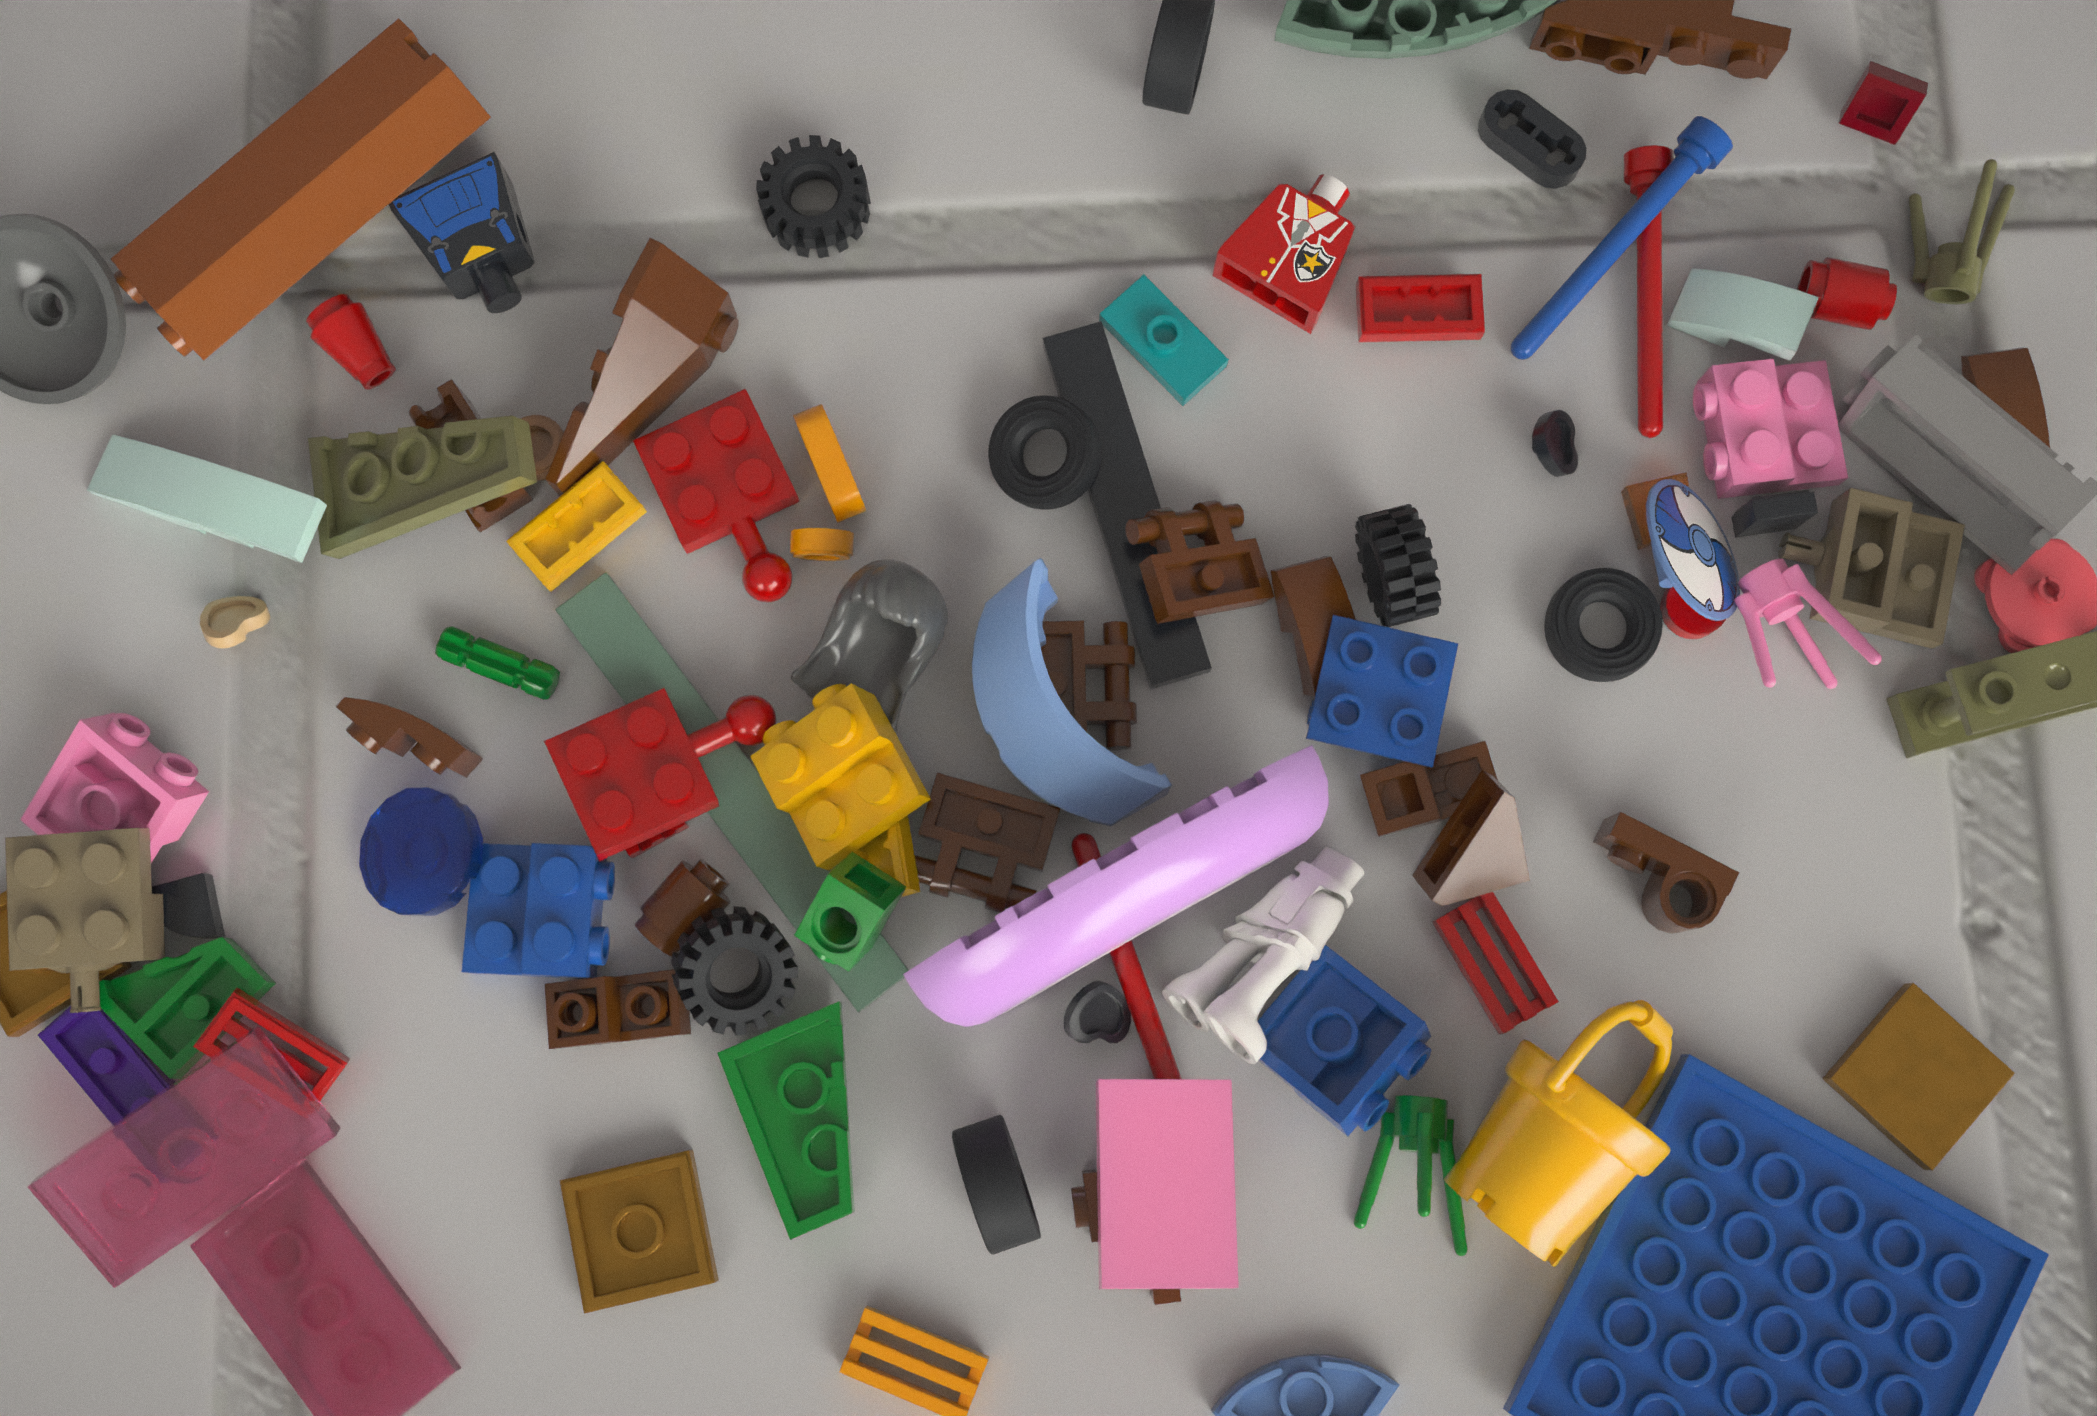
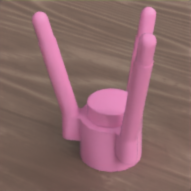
[1734,559,1882,689]

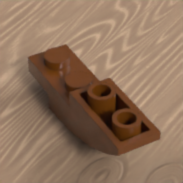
[1529,0,1791,79]

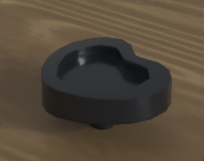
[1532,410,1578,477]
[1064,980,1131,1044]

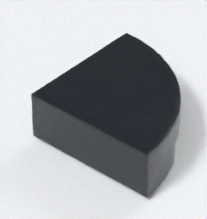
[152,873,225,939]

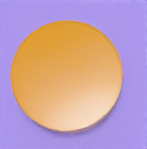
[790,528,854,561]

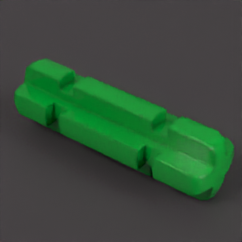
[435,626,560,700]

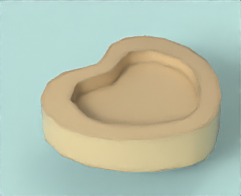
[200,596,271,648]

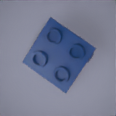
[1306,615,1459,768]

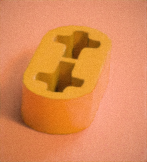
[793,404,866,523]

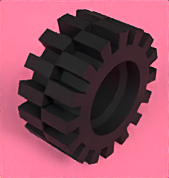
[756,135,871,258]
[1355,504,1441,627]
[671,906,798,1036]

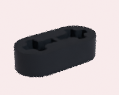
[1478,89,1587,189]

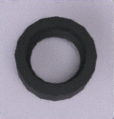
[1142,0,1215,115]
[952,1115,1041,1255]

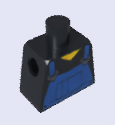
[388,152,535,313]

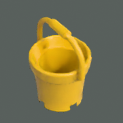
[1444,1000,1673,1267]

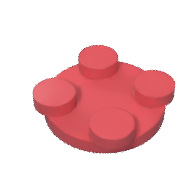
[1974,539,2097,653]

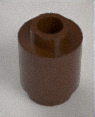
[635,859,731,957]

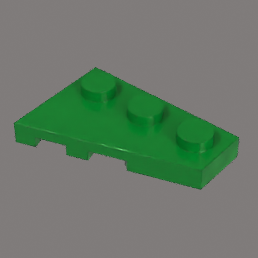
[717,1001,855,1240]

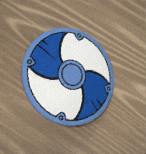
[1646,479,1740,621]

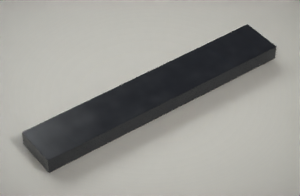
[1043,321,1212,690]

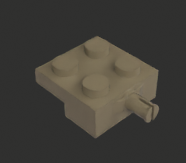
[1778,487,1965,649]
[5,828,165,1013]

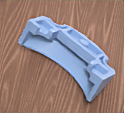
[972,558,1172,826]

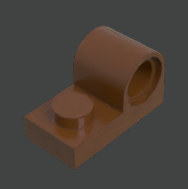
[1593,812,1740,933]

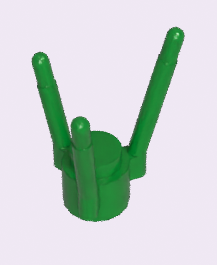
[1354,1095,1468,1256]

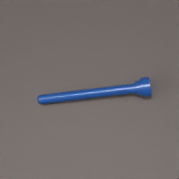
[1511,116,1733,360]

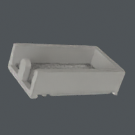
[1838,334,2097,575]

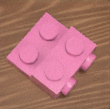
[1693,358,1848,499]
[20,713,209,863]

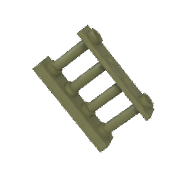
[1886,631,2097,759]

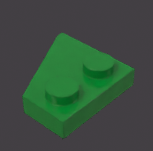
[99,937,276,1079]

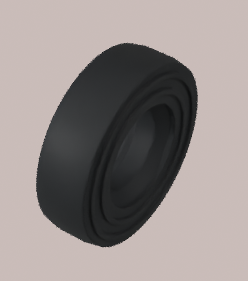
[988,395,1102,509]
[1544,568,1663,682]

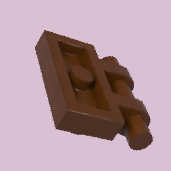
[1126,500,1275,624]
[1041,620,1137,750]
[915,772,1060,913]

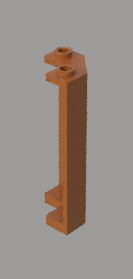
[110,18,491,361]

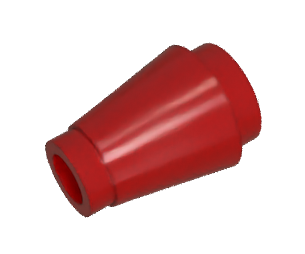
[306,294,396,390]

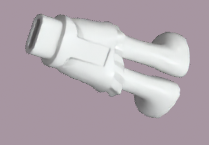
[1162,846,1365,1065]

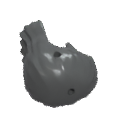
[790,559,948,733]

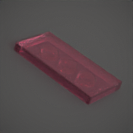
[27,1026,341,1288]
[190,1159,461,1416]

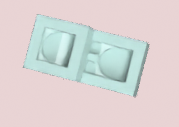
[1667,268,1819,361]

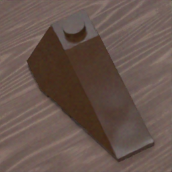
[545,238,739,497]

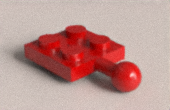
[633,388,800,603]
[544,688,777,861]

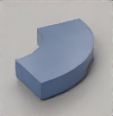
[1211,1354,1400,1416]

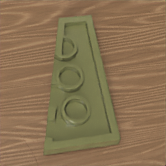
[308,415,537,559]

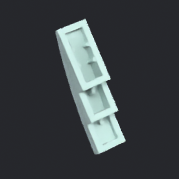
[87,434,327,563]

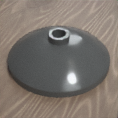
[0,214,126,404]

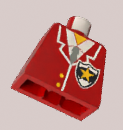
[1212,174,1355,334]

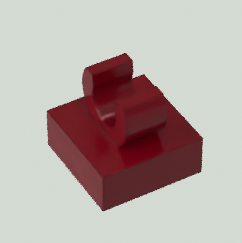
[1838,61,1928,145]

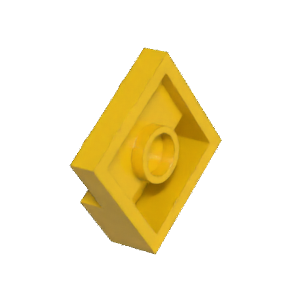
[750,683,931,871]

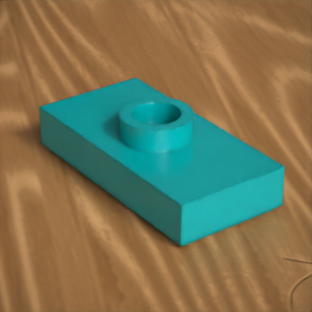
[1099,274,1229,406]

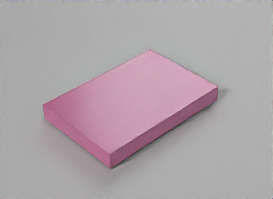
[1096,1079,1239,1289]

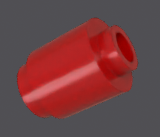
[1797,257,1897,330]

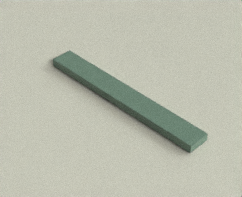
[555,572,909,1013]

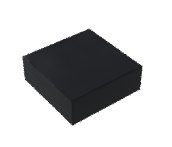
[1731,490,1819,538]

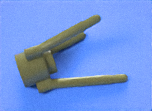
[1909,159,2015,305]

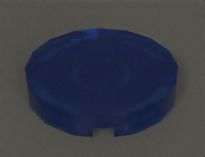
[359,787,483,917]

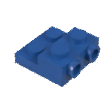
[462,843,615,979]
[1258,945,1432,1137]

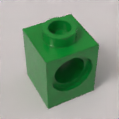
[794,852,907,972]

